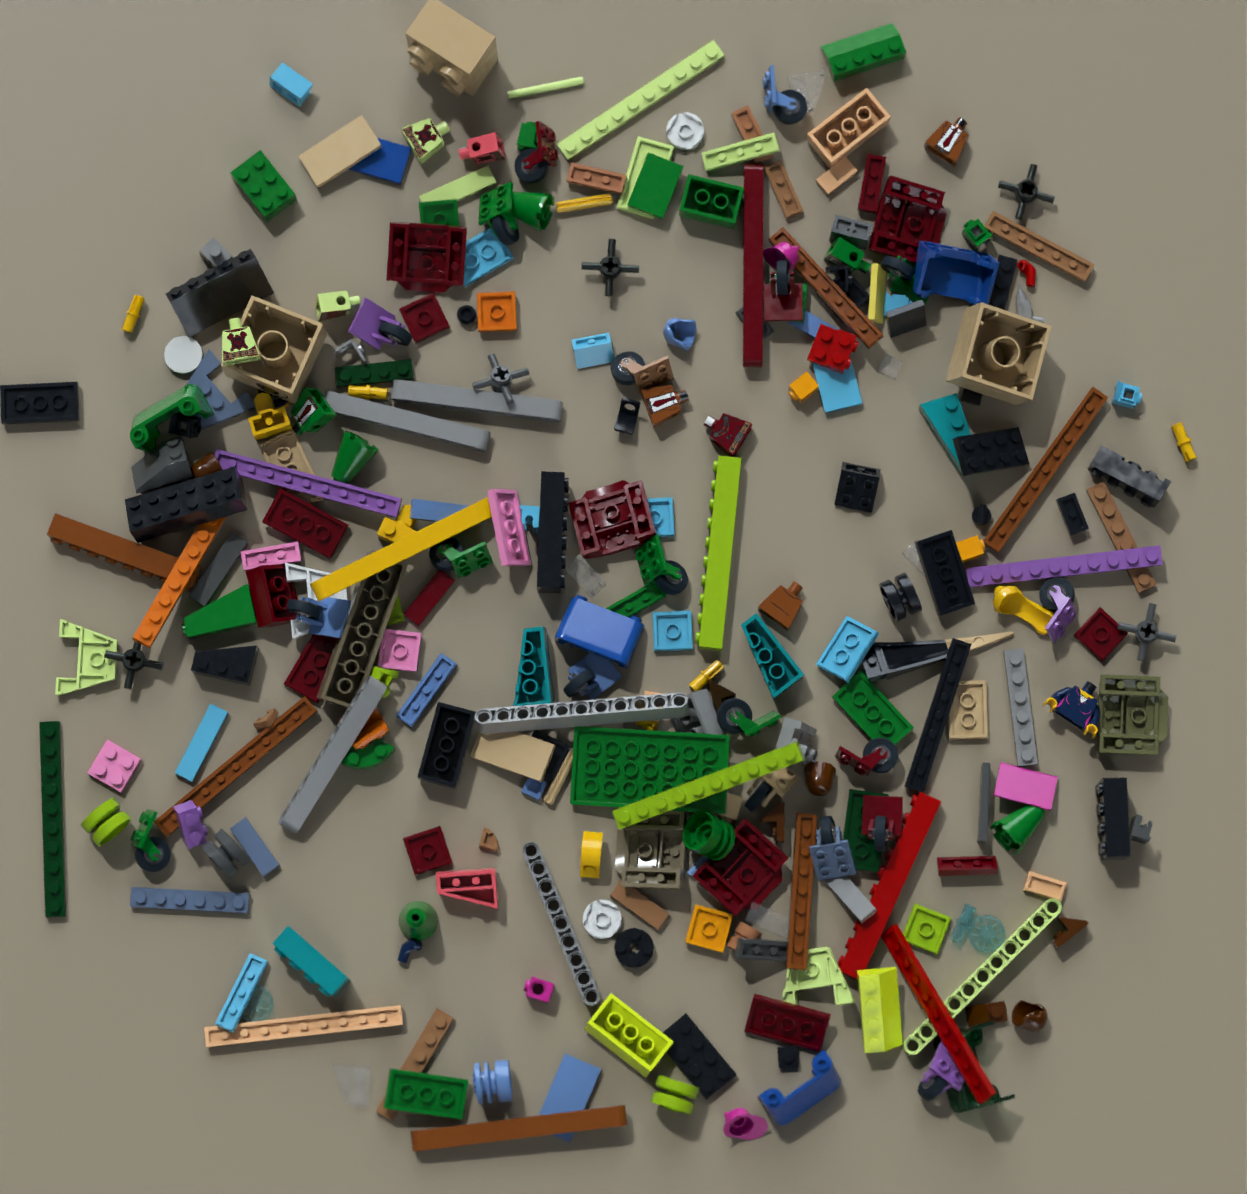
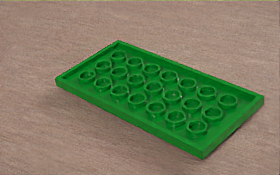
[570,726,731,814]

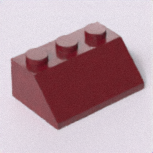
[246,564,301,628]

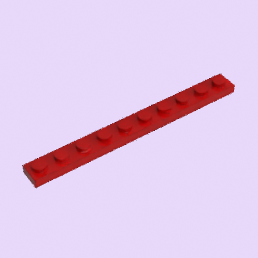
[881,924,996,1104]

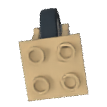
[744,767,800,812]

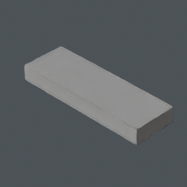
[825,876,877,923]

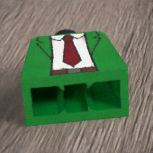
[824,237,871,274]
[291,388,336,435]

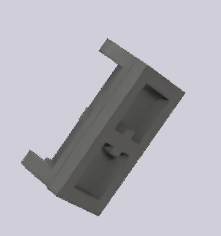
[829,215,873,250]
[1129,814,1152,844]

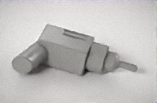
[1015,283,1044,323]

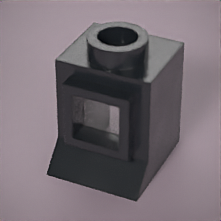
[168,413,202,439]

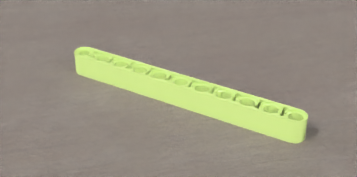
[903,898,1062,1055]

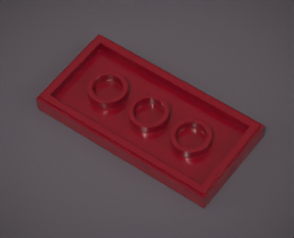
[262,488,349,559]
[284,634,337,704]
[744,994,831,1052]

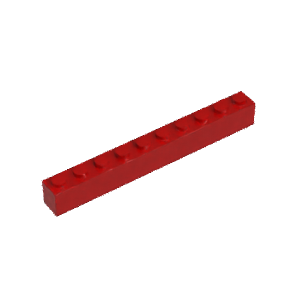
[838,792,941,981]

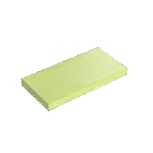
[617,136,674,219]

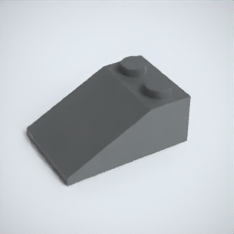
[131,436,193,493]

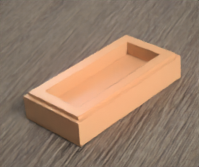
[816,156,857,195]
[1023,871,1067,902]

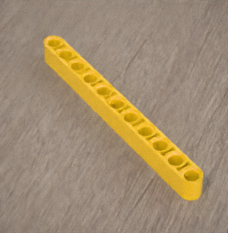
[310,497,492,602]

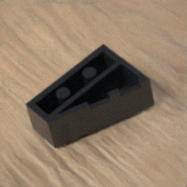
[191,645,259,686]

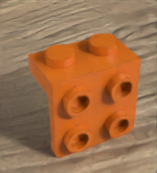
[339,707,389,749]

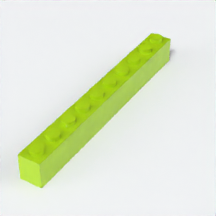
[695,455,741,651]
[612,741,805,830]

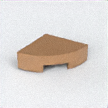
[253,708,278,730]
[479,827,498,852]

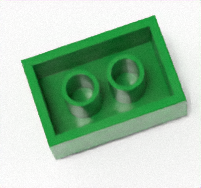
[230,150,297,222]
[679,174,744,229]

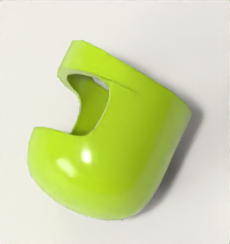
[369,666,399,698]

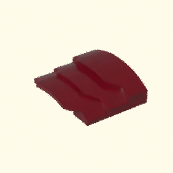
[869,176,947,263]
[386,222,467,293]
[568,480,657,559]
[692,818,789,916]

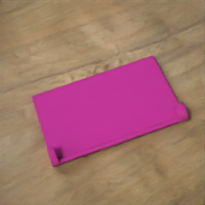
[993,762,1058,811]

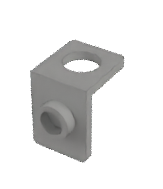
[334,339,367,364]

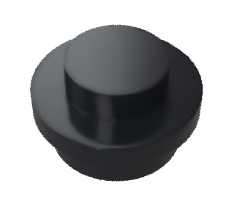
[457,305,476,325]

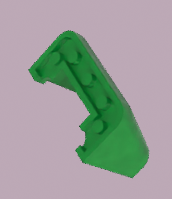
[130,384,214,452]

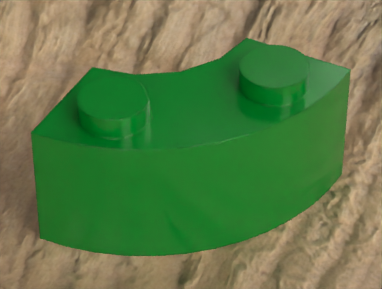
[341,739,395,770]

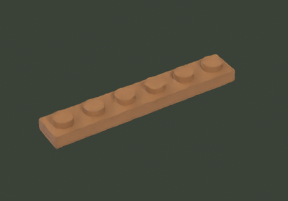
[985,211,1094,283]
[1086,481,1156,594]
[376,1008,454,1121]

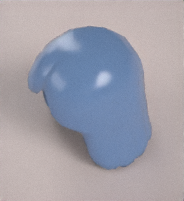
[663,318,697,350]

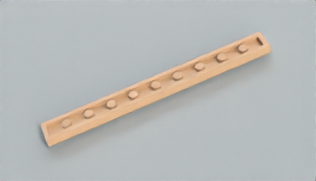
[204,1005,403,1047]

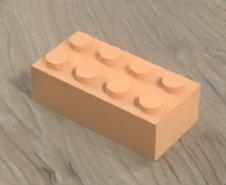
[806,88,891,168]

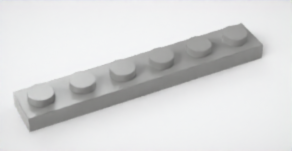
[1003,648,1038,767]

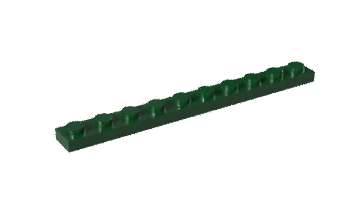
[39,721,66,918]

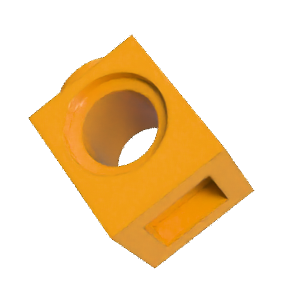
[788,371,819,404]
[956,535,986,563]

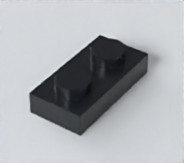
[1056,493,1089,536]

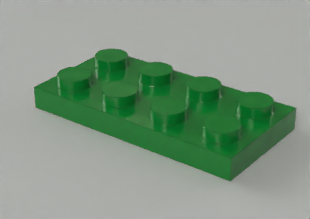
[832,670,914,753]
[383,1068,468,1119]

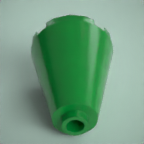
[511,192,554,231]
[331,430,379,484]
[991,805,1045,855]
[399,901,438,940]

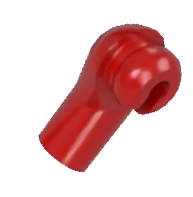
[1017,260,1036,287]

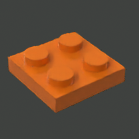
[477,291,517,332]

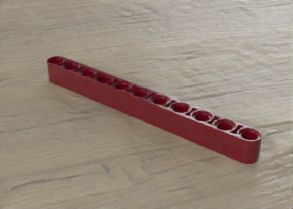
[743,164,763,368]

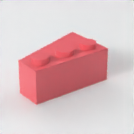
[436,868,498,909]

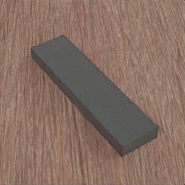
[189,532,248,607]
[977,762,991,843]

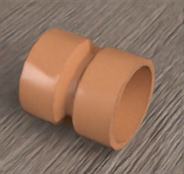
[727,922,762,951]

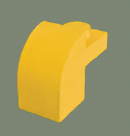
[580,831,603,878]

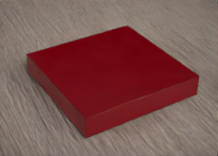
[399,293,450,344]
[1073,607,1128,662]
[403,826,452,876]

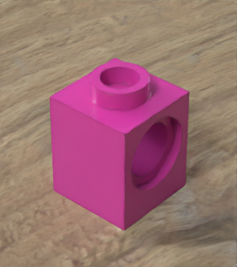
[523,977,555,1003]

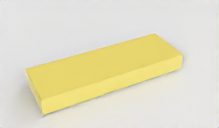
[868,263,886,324]

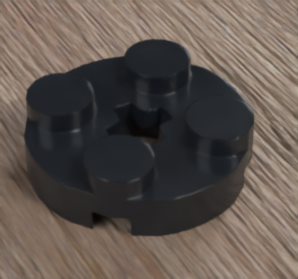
[614,928,654,968]

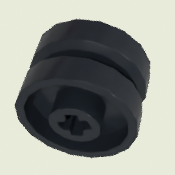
[879,572,922,622]

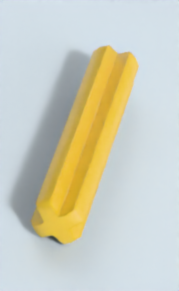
[556,193,612,213]

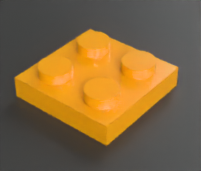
[685,904,733,953]

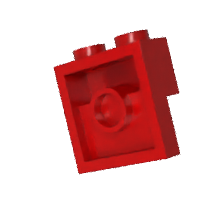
[807,324,859,374]

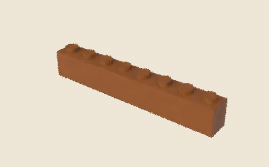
[47,513,202,591]

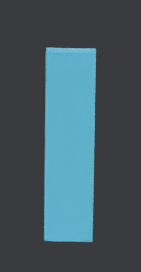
[175,703,228,782]
[215,953,268,1033]

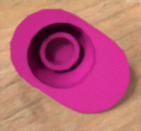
[763,242,799,271]
[723,1108,768,1140]

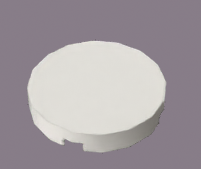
[666,112,704,151]
[164,336,203,375]
[582,899,622,939]

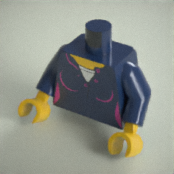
[1042,681,1100,739]

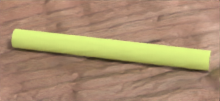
[508,77,584,99]

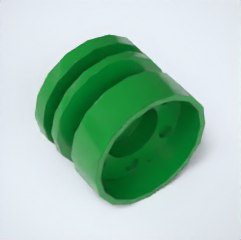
[682,811,735,860]

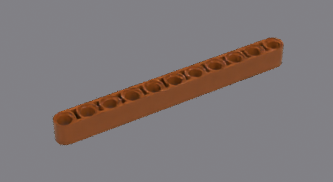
[410,1105,628,1151]

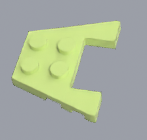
[55,619,118,696]
[782,946,855,1006]

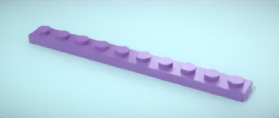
[215,449,402,518]
[966,545,1163,588]

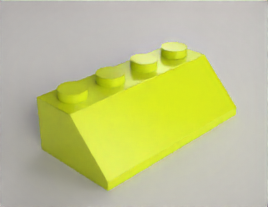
[857,967,903,1053]
[584,993,673,1077]

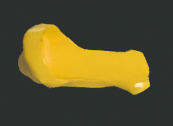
[993,586,1054,635]

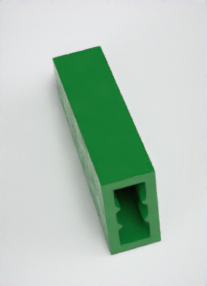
[181,584,257,640]

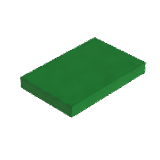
[627,153,684,219]

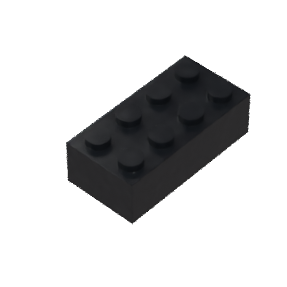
[417,702,476,789]
[1095,777,1130,860]

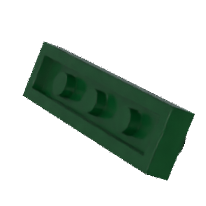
[335,359,414,388]

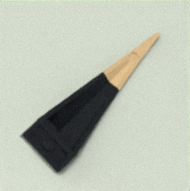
[862,631,1014,683]

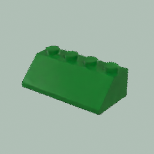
[821,23,906,82]

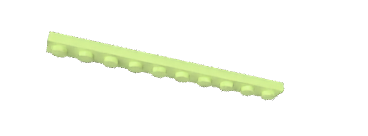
[557,40,724,161]

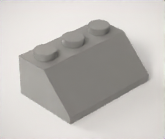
[671,689,725,735]

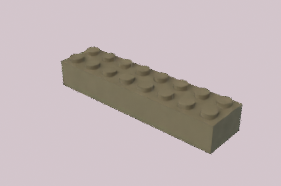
[316,550,408,709]

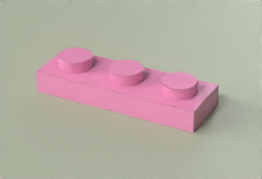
[241,541,302,572]

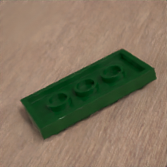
[842,789,888,872]

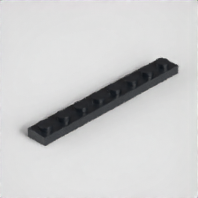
[961,255,1018,406]
[904,638,972,793]

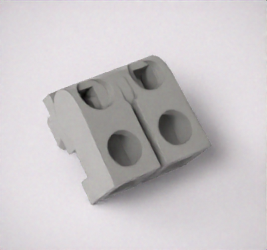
[777,717,818,765]

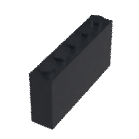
[165,249,274,337]

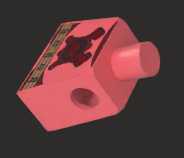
[459,132,506,164]

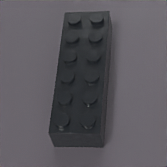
[125,467,248,543]
[537,471,569,594]

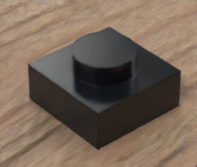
[777,1046,799,1067]

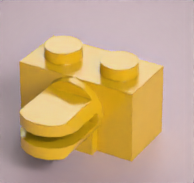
[248,393,292,441]
[377,504,417,544]

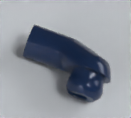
[397,938,423,963]

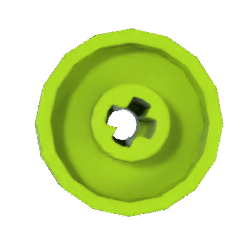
[81,798,132,847]
[650,1075,699,1115]

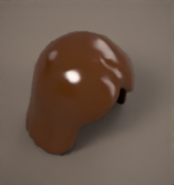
[191,452,223,479]
[804,761,836,796]
[1012,1000,1048,1032]

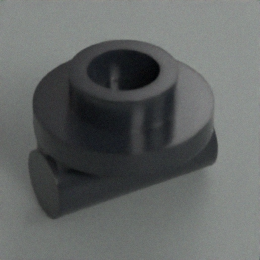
[972,504,991,525]

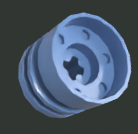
[473,1059,513,1104]

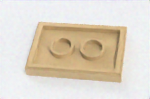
[948,680,988,740]

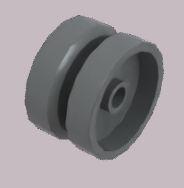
[202,828,251,878]

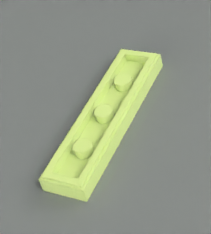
[702,132,780,172]
[419,166,496,202]

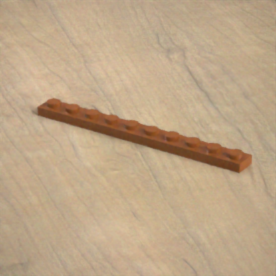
[983,386,1108,553]
[154,696,318,837]

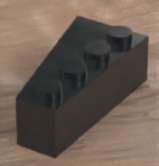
[1088,445,1171,508]

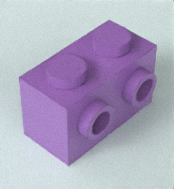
[173,800,208,849]

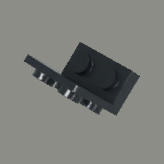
[834,462,881,513]

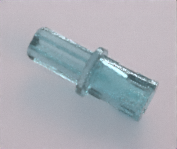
[950,904,976,943]

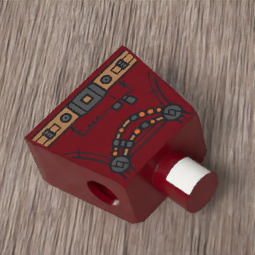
[704,413,752,457]

